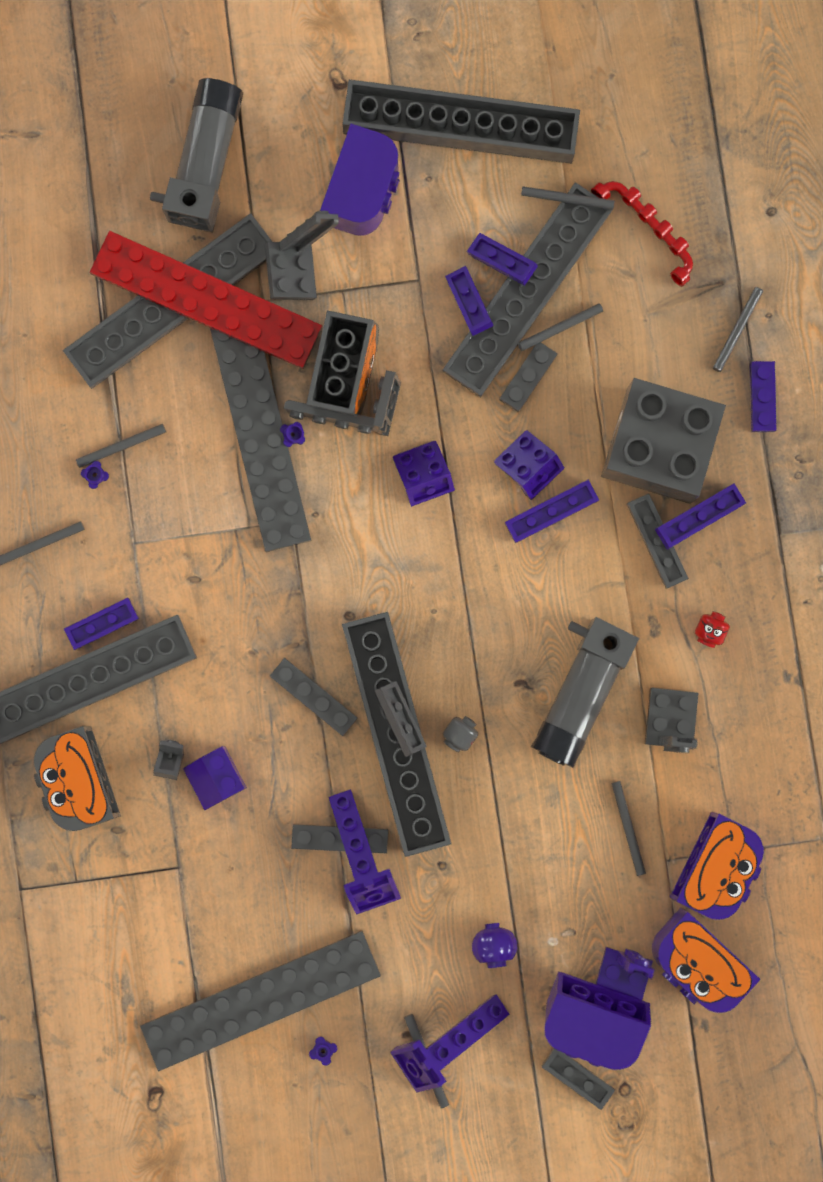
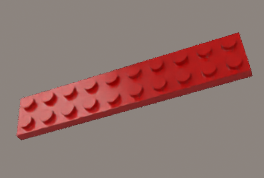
[90,230,323,369]

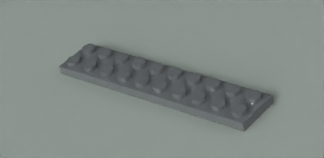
[442,182,613,398]
[63,213,273,389]
[210,328,312,552]
[0,614,197,744]
[140,930,381,1072]

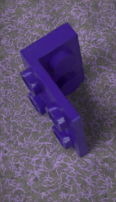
[494,430,564,500]
[393,441,455,507]

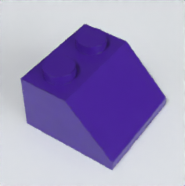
[183,746,247,811]

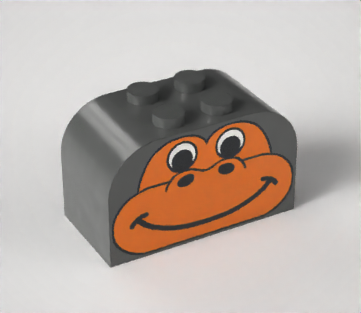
[306,310,379,417]
[34,726,121,831]

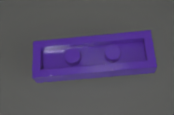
[467,233,538,286]
[445,266,494,336]
[750,361,777,432]
[64,598,139,650]

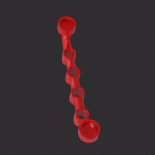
[591,181,693,287]

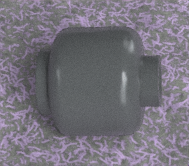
[443,716,478,753]

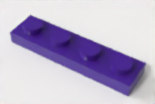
[505,479,599,544]
[655,483,746,550]

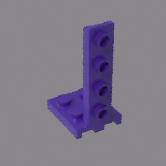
[328,789,401,915]
[596,947,655,1000]
[390,994,510,1093]

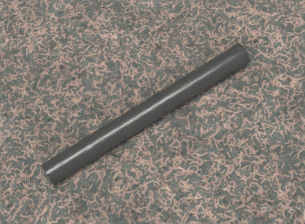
[521,186,615,210]
[713,287,763,372]
[518,303,603,351]
[76,424,166,468]
[0,521,85,566]
[611,781,646,876]
[404,1014,449,1108]

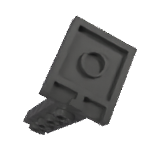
[265,211,339,300]
[284,370,401,436]
[645,688,699,753]

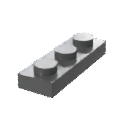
[499,342,558,413]
[375,681,427,757]
[541,1048,615,1110]

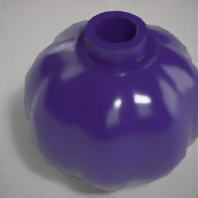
[472,923,518,968]

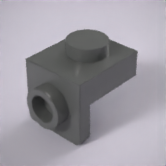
[153,740,184,780]

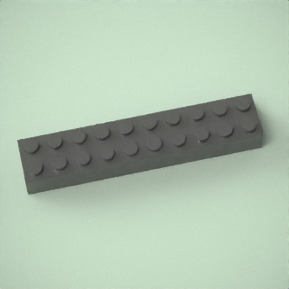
[342,79,580,164]
[342,612,451,857]

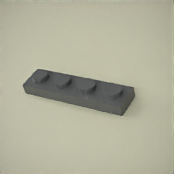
[627,493,689,589]
[270,658,357,736]
[291,824,388,854]

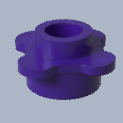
[280,422,305,447]
[81,461,109,489]
[309,1037,337,1066]

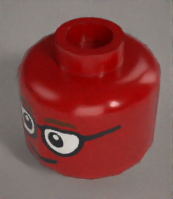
[695,611,730,648]

